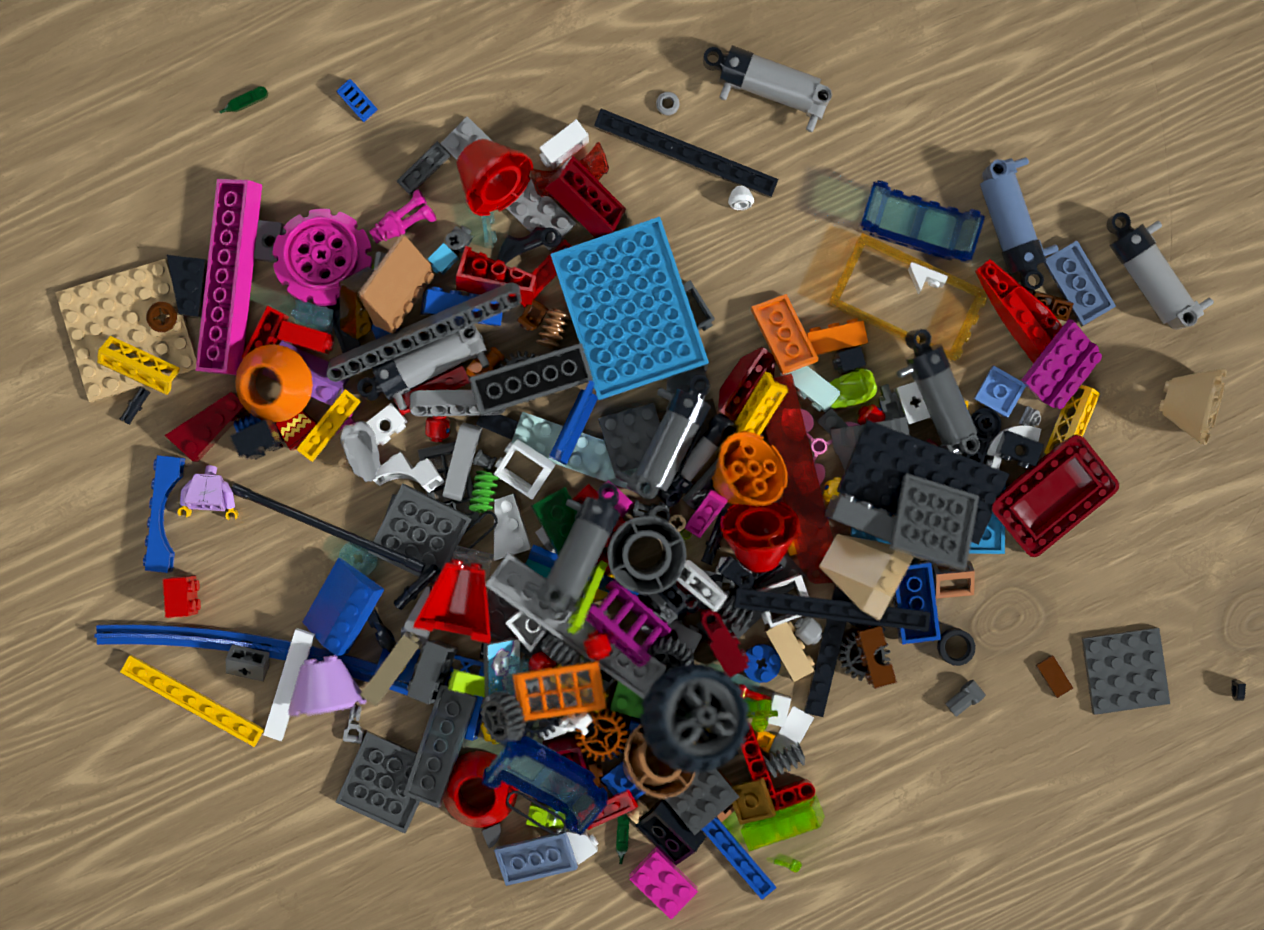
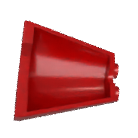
[413,559,491,643]

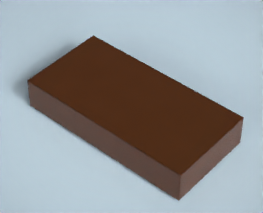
[1036,655,1073,698]

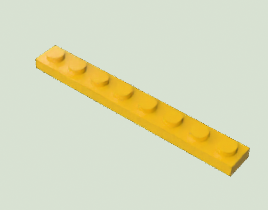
[120,655,265,747]

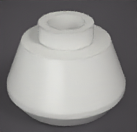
[728,186,754,210]

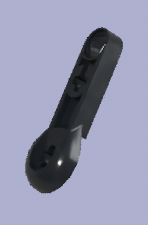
[965,408,1002,463]
[367,607,396,653]

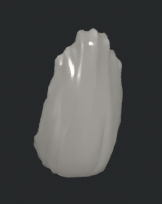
[340,421,381,482]

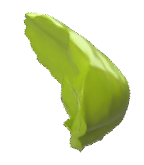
[829,368,877,409]

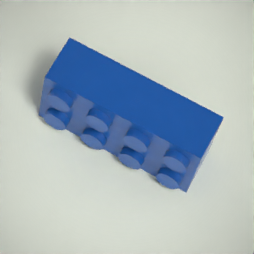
[893,562,941,644]

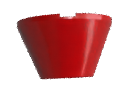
[457,139,533,216]
[721,502,799,572]
[443,751,518,828]

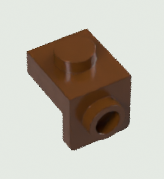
[517,299,549,331]

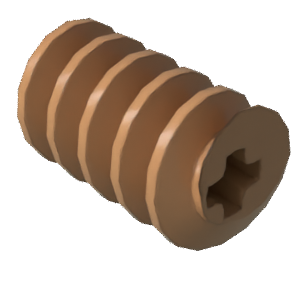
[536,307,571,350]

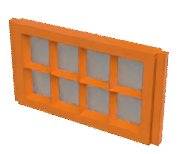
[513,661,606,721]

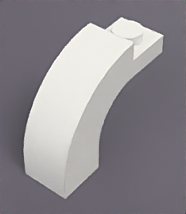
[985,426,1041,469]

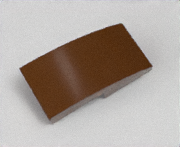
[1032,291,1074,321]

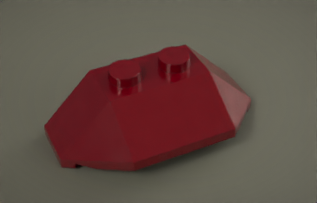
[718,347,776,421]

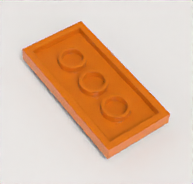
[751,294,819,375]

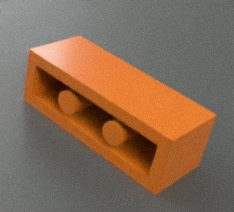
[806,318,868,355]

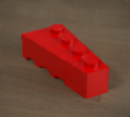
[456,245,536,305]

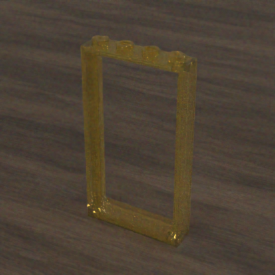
[827,233,988,363]

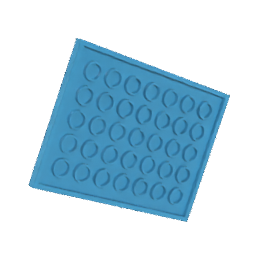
[551,217,709,400]

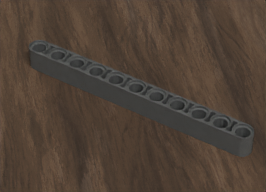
[327,283,521,382]

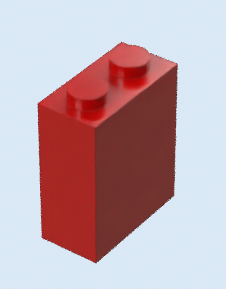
[277,320,335,355]

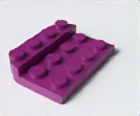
[1021,319,1102,409]

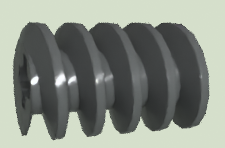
[716,590,753,631]
[763,742,805,778]

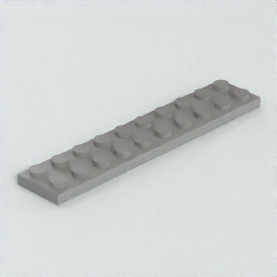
[486,553,667,699]

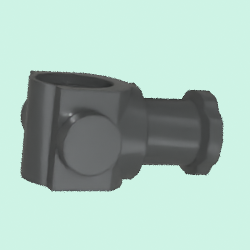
[445,225,474,254]
[631,500,670,522]

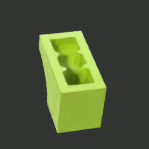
[526,802,569,829]

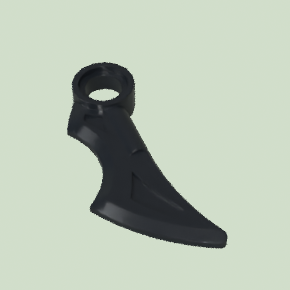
[496,227,562,264]

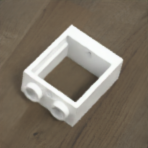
[539,119,589,170]
[494,439,556,500]
[756,574,809,627]

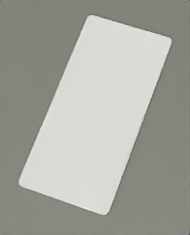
[770,706,814,754]

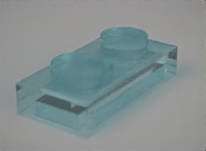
[482,212,497,248]

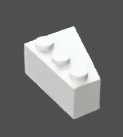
[494,494,532,561]

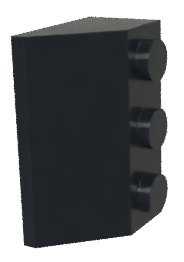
[635,798,706,865]

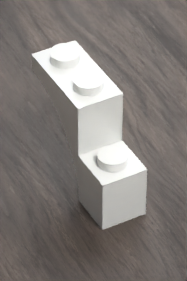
[373,452,445,493]

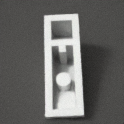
[677,560,728,612]

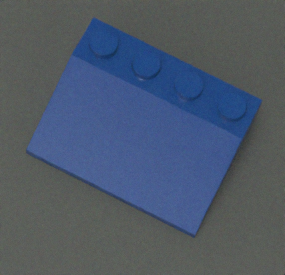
[302,558,384,656]

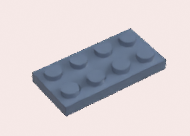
[1044,241,1116,326]
[494,831,578,886]

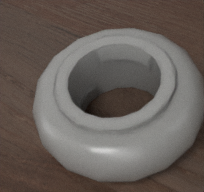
[656,92,680,115]

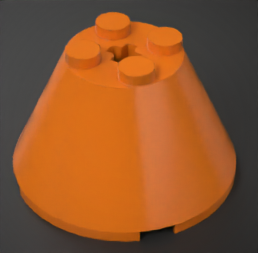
[712,432,787,505]

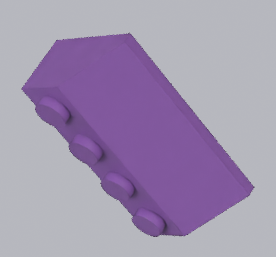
[262,341,350,406]

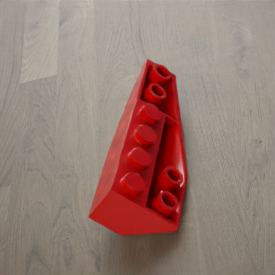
[975,259,1063,364]

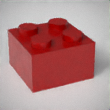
[163,575,201,618]

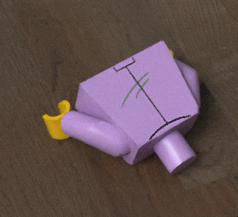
[177,465,238,520]

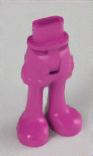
[369,189,437,244]

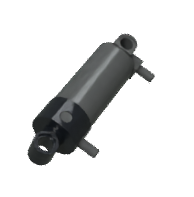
[897,329,980,455]
[615,375,711,500]
[524,483,621,613]

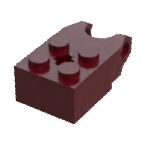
[701,607,750,677]

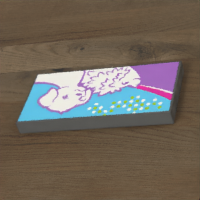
[484,636,521,699]

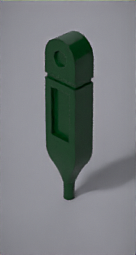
[219,86,269,114]
[616,813,630,864]

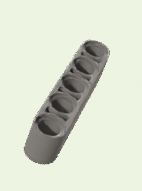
[410,390,506,416]

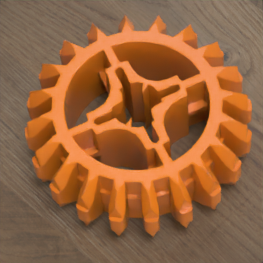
[575,708,628,761]

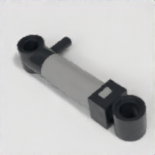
[657,413,737,507]

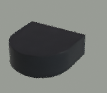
[1231,680,1246,701]

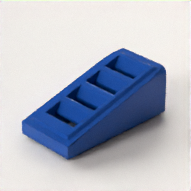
[336,79,378,122]

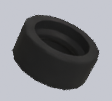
[937,628,976,666]

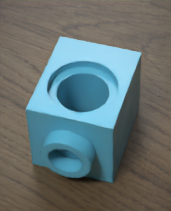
[428,243,459,275]

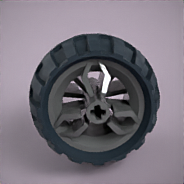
[640,664,749,773]

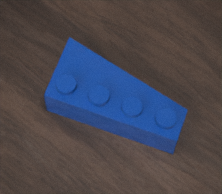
[420,287,503,327]

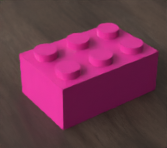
[629,847,698,920]

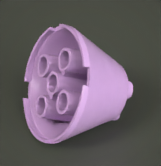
[288,655,367,716]

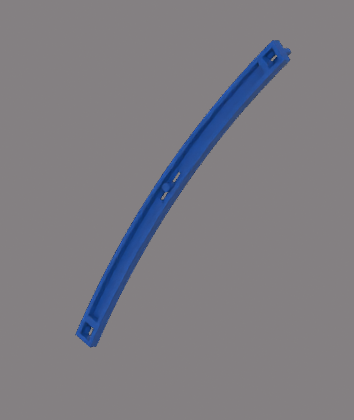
[94,624,414,696]

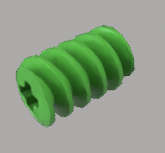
[469,471,499,513]

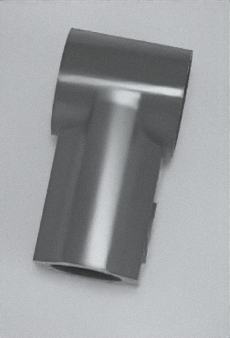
[945,679,986,717]

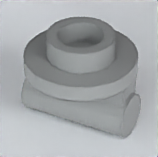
[1019,406,1041,427]

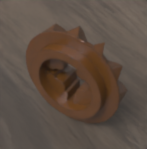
[146,302,178,332]

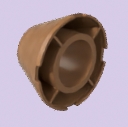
[623,724,695,798]

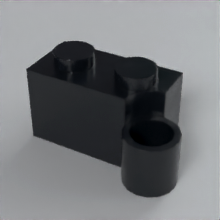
[657,584,700,621]

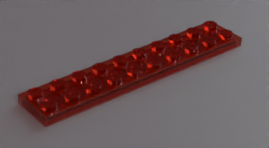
[754,373,833,569]

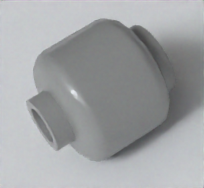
[794,617,823,645]

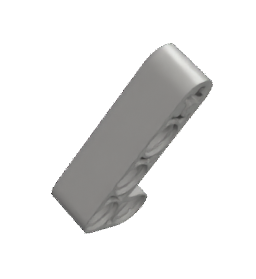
[443,422,482,502]

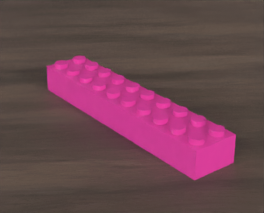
[196,179,262,375]

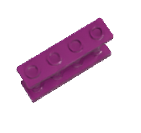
[585,578,671,668]

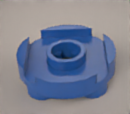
[744,644,781,683]

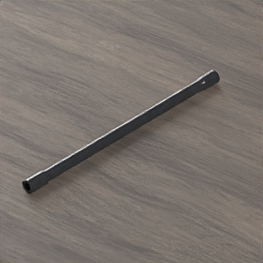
[231,483,426,573]

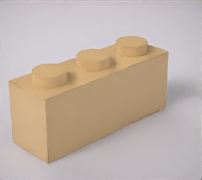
[765,621,815,682]

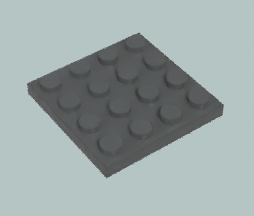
[890,474,979,571]
[368,483,472,585]
[1082,627,1170,715]
[336,731,420,834]

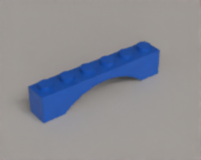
[143,455,185,573]

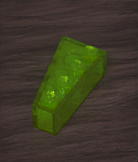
[741,795,825,852]

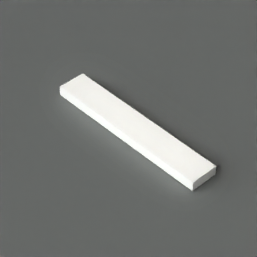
[263,628,315,741]

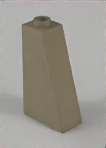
[360,632,422,706]

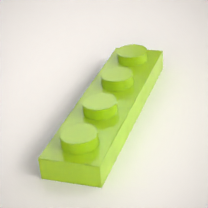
[567,561,608,634]

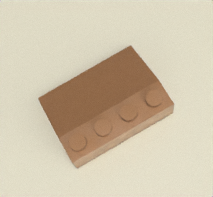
[358,234,435,334]

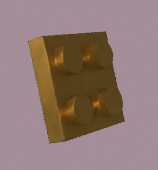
[731,778,776,825]

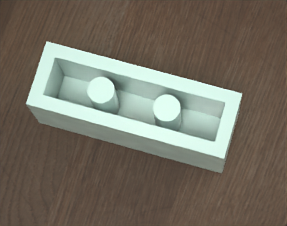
[780,366,840,412]

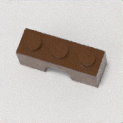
[855,625,897,689]

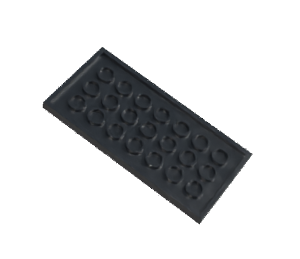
[837,419,1009,545]

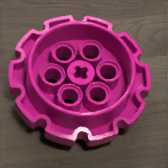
[272,209,373,306]

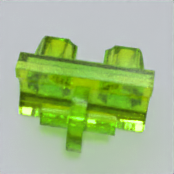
[747,700,778,732]

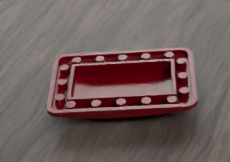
[991,434,1119,557]

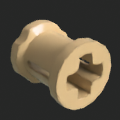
[668,514,686,532]
[626,798,651,824]

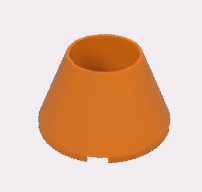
[235,344,313,422]

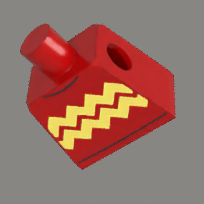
[276,410,317,451]

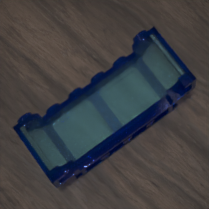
[858,180,985,263]
[482,736,607,836]

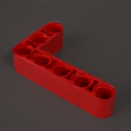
[741,722,815,811]

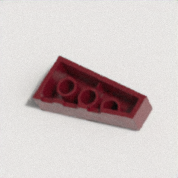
[165,392,246,462]

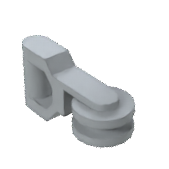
[343,705,364,744]

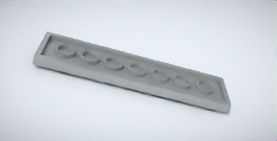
[440,116,576,251]

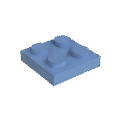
[974,366,1026,418]

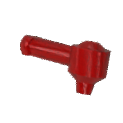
[738,684,772,704]

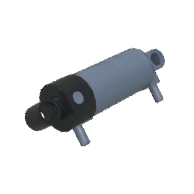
[980,157,1059,291]

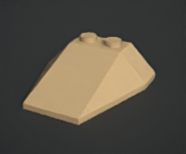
[819,534,914,621]

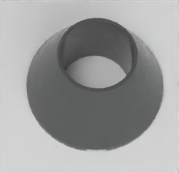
[608,516,686,594]

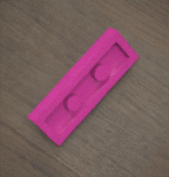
[685,489,728,538]

